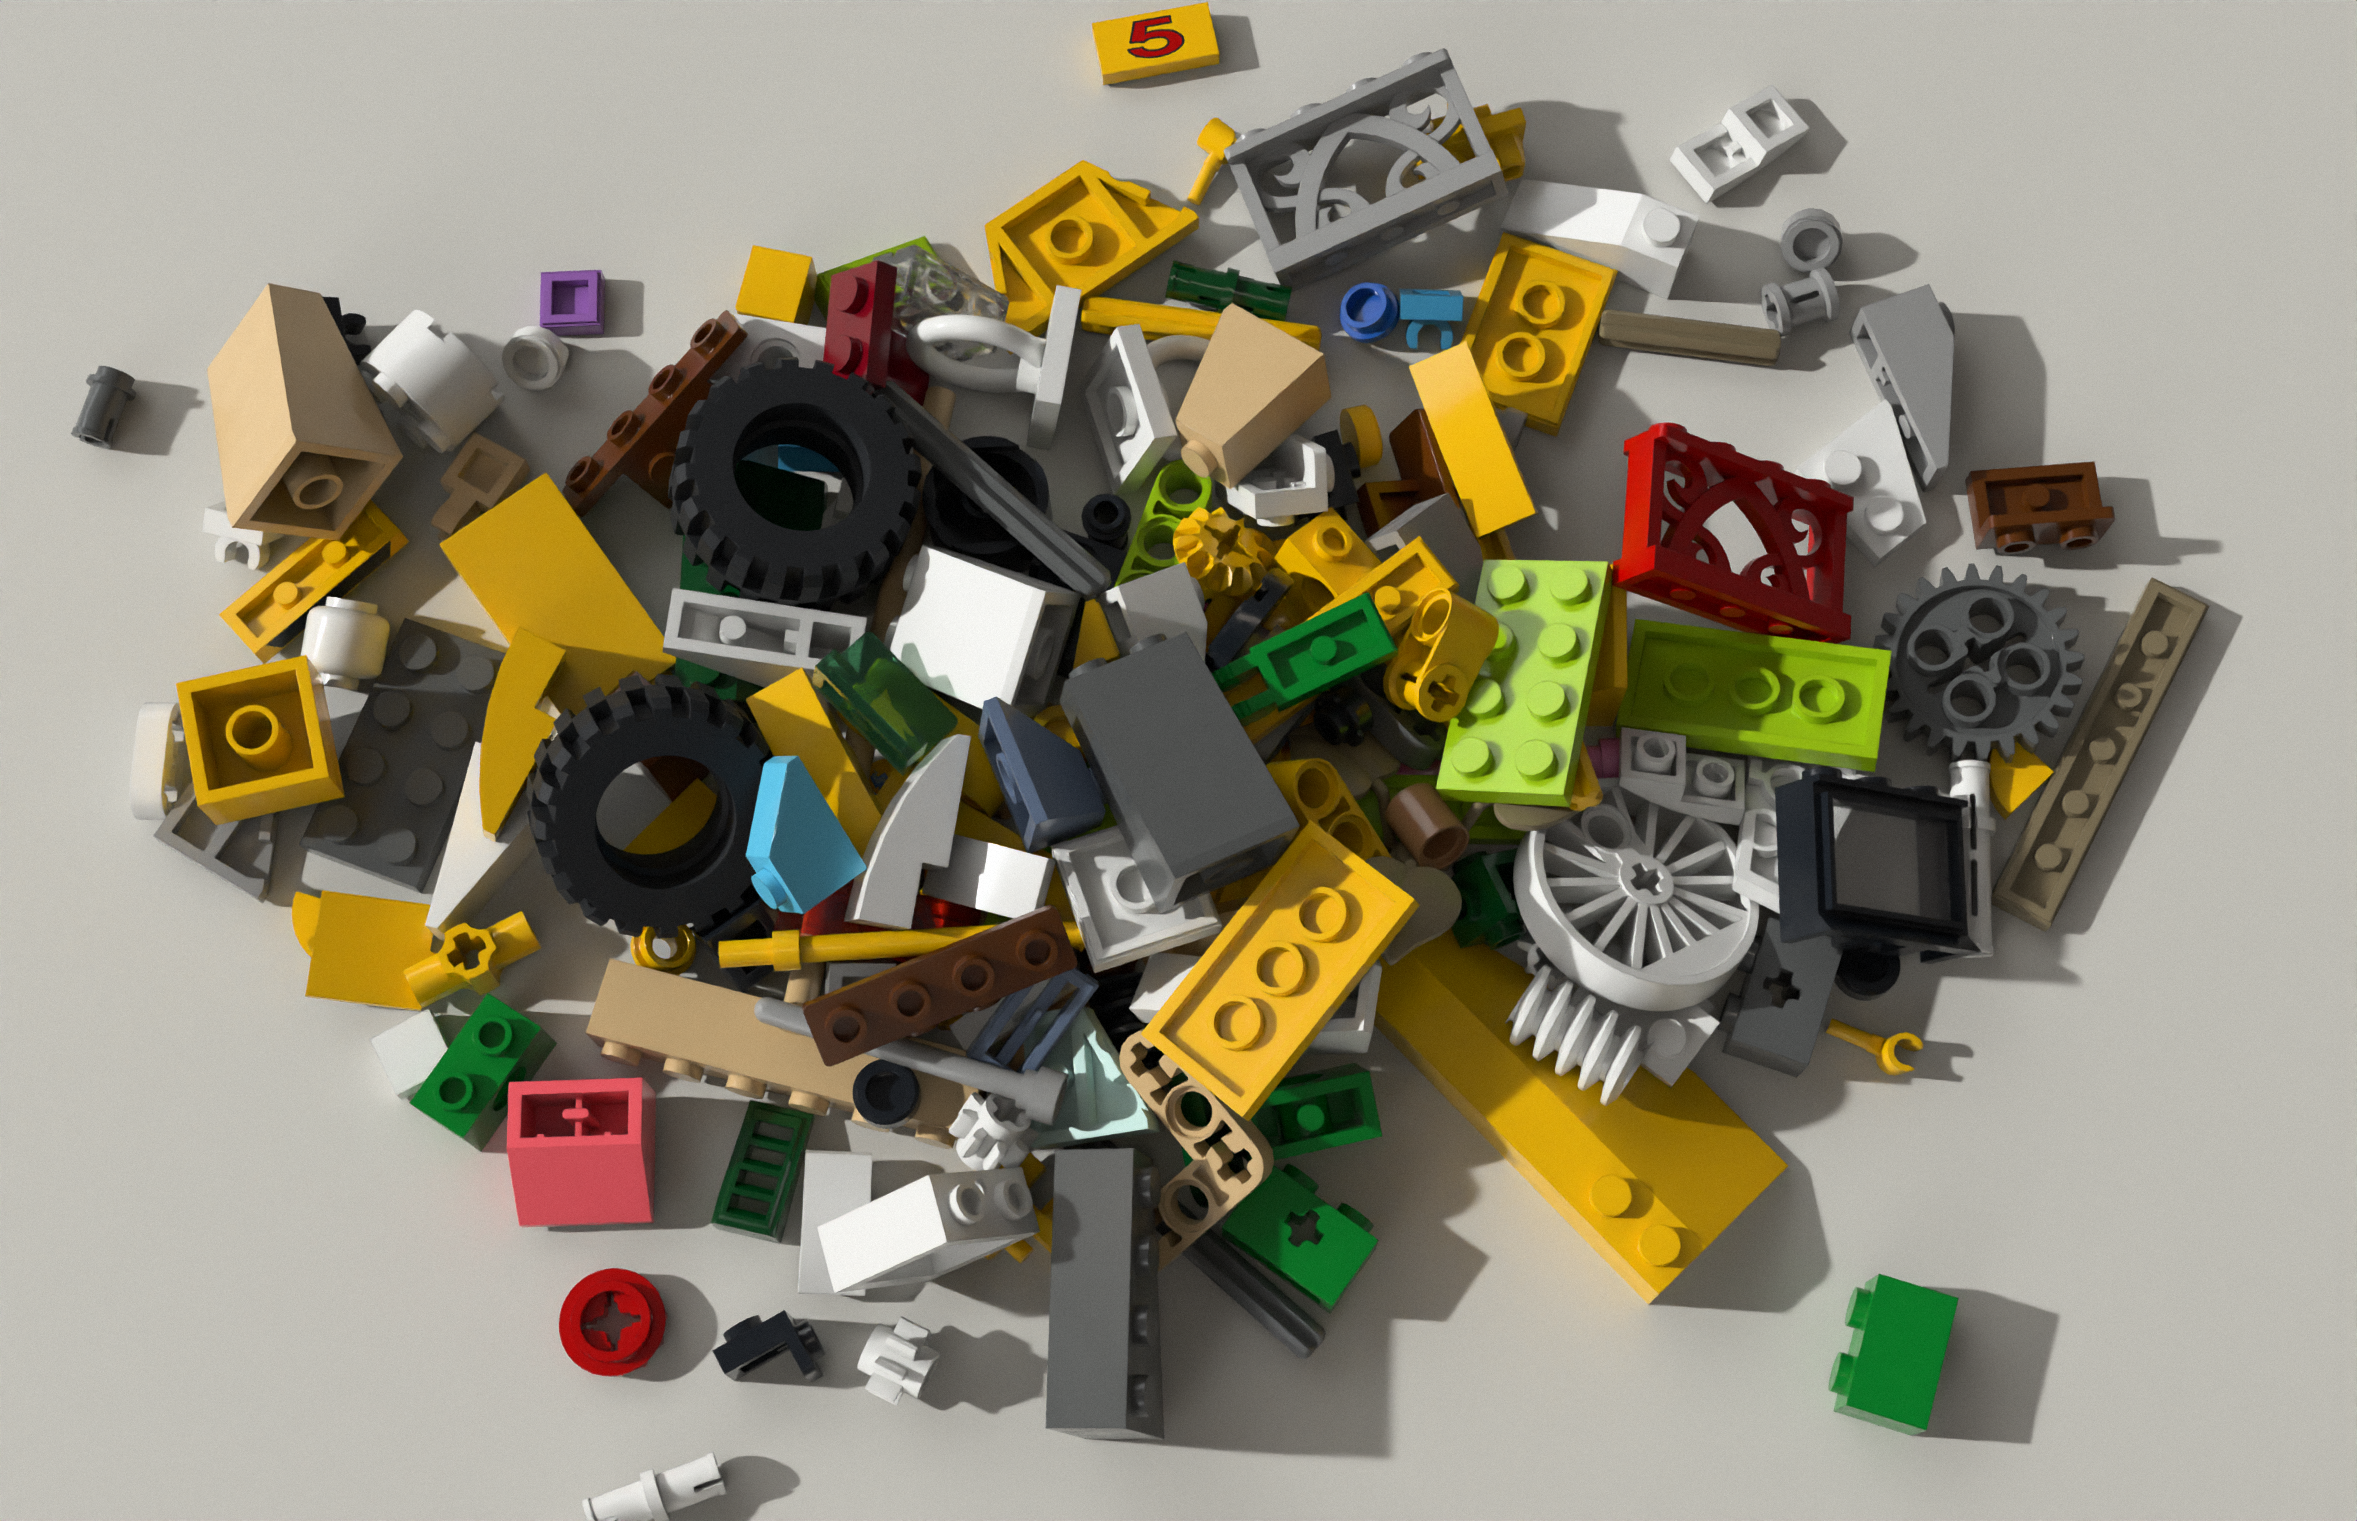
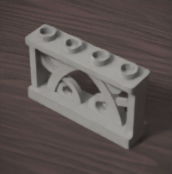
[1223,49,1509,293]

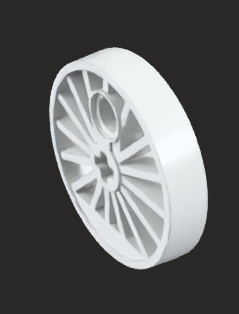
[1513,777,1759,1011]

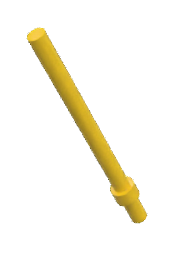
[719,920,1084,971]

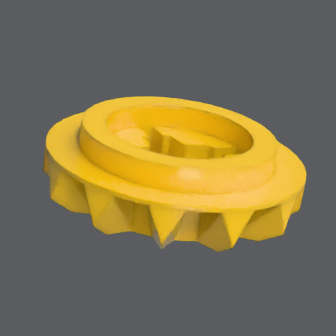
[1173,507,1272,596]

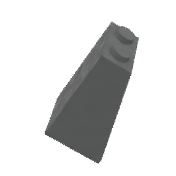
[1060,632,1300,914]

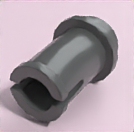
[71,366,137,449]

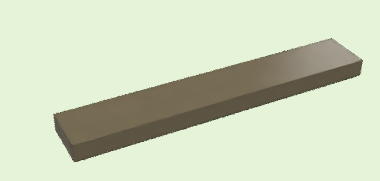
[1991,577,2210,932]

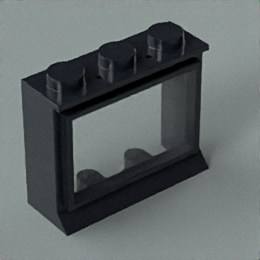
[1775,767,1982,964]

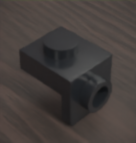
[1294,429,1361,526]
[712,1310,826,1383]

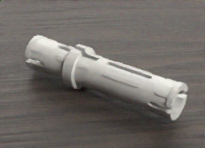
[1949,760,1997,958]

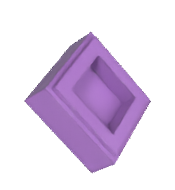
[540,270,605,336]

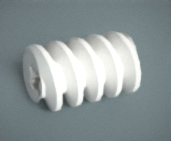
[1505,965,1655,1106]

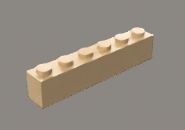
[586,958,986,1149]

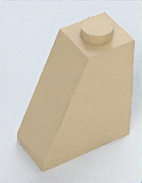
[1175,303,1331,489]

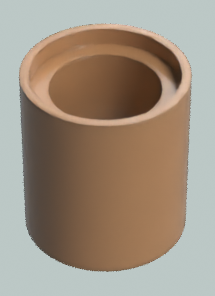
[1385,783,1470,870]

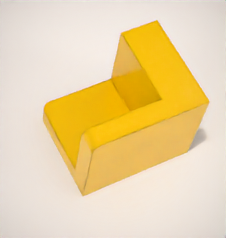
[735,245,817,325]

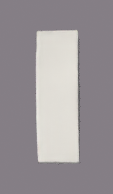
[844,734,971,931]

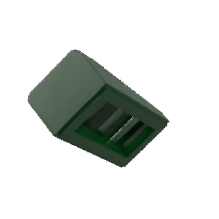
[711,1100,815,1244]

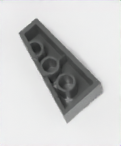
[1045,1148,1164,1439]

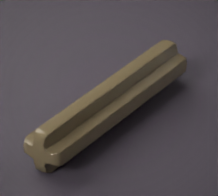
[1598,309,1781,366]

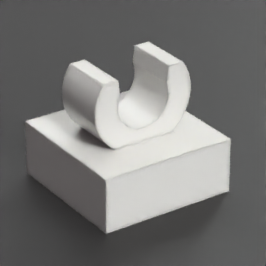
[202,501,287,570]

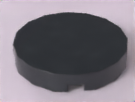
[1205,567,1296,673]

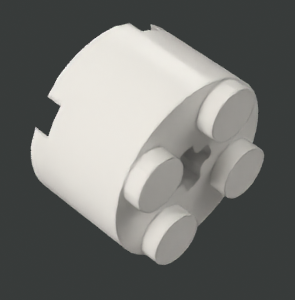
[360,310,505,453]

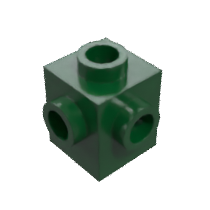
[1451,848,1526,950]

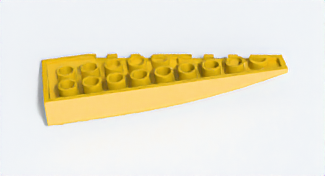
[1374,928,1788,1304]

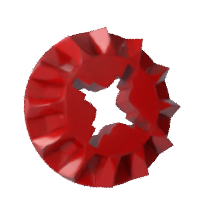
[559,1268,668,1377]

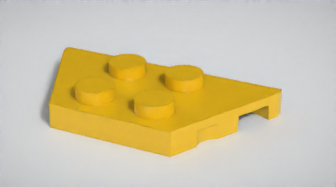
[984,160,1199,355]

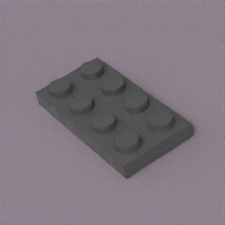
[299,618,505,894]

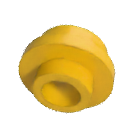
[631,924,696,976]

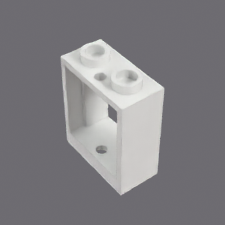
[817,1167,1040,1293]

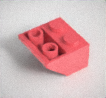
[507,1077,656,1228]

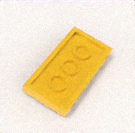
[1141,820,1420,1121]

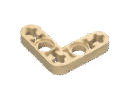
[1119,1028,1274,1272]

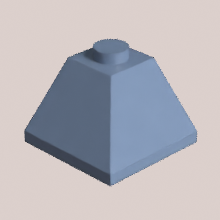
[978,696,1107,853]

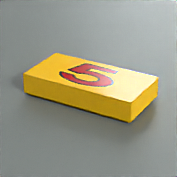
[1092,2,1219,85]

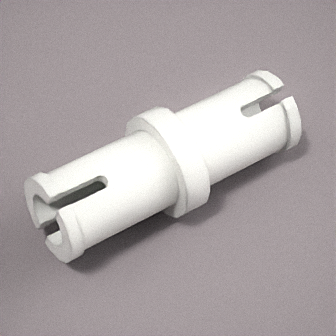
[582,1451,727,1521]

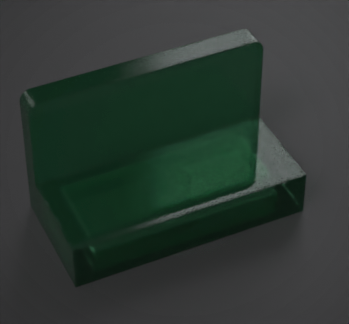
[812,632,958,776]

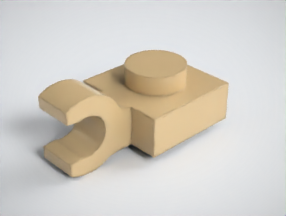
[431,432,530,541]

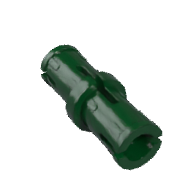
[1165,260,1292,321]

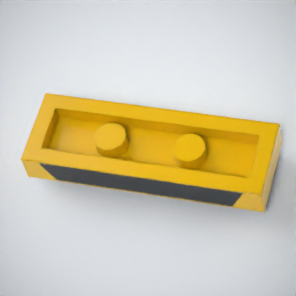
[219,499,409,664]

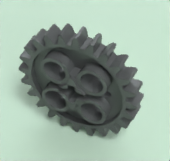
[1873,563,2085,764]

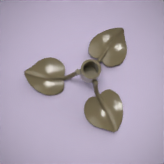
[1287,722,1580,966]

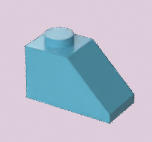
[746,756,867,914]

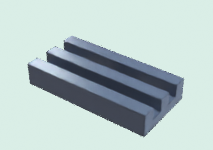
[966,967,1099,1074]

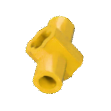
[403,911,541,1008]

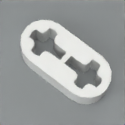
[129,702,186,820]

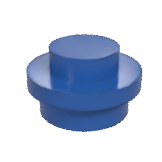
[1340,282,1400,343]

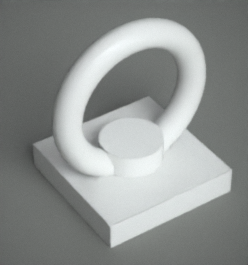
[906,285,1081,451]
[1078,324,1210,495]

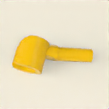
[1187,118,1237,205]
[1826,1018,1924,1076]

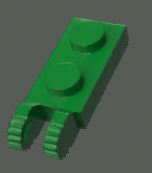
[1211,592,1398,727]

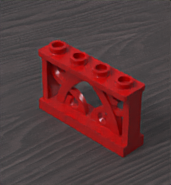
[1612,422,1854,644]

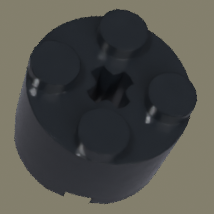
[922,436,1053,573]

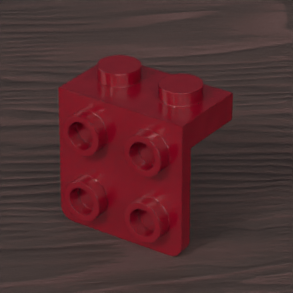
[823,260,935,407]

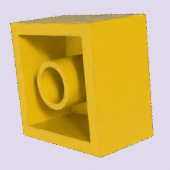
[176,655,345,825]

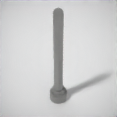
[754,997,1069,1126]

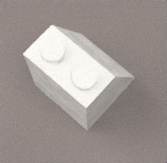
[884,545,1081,717]

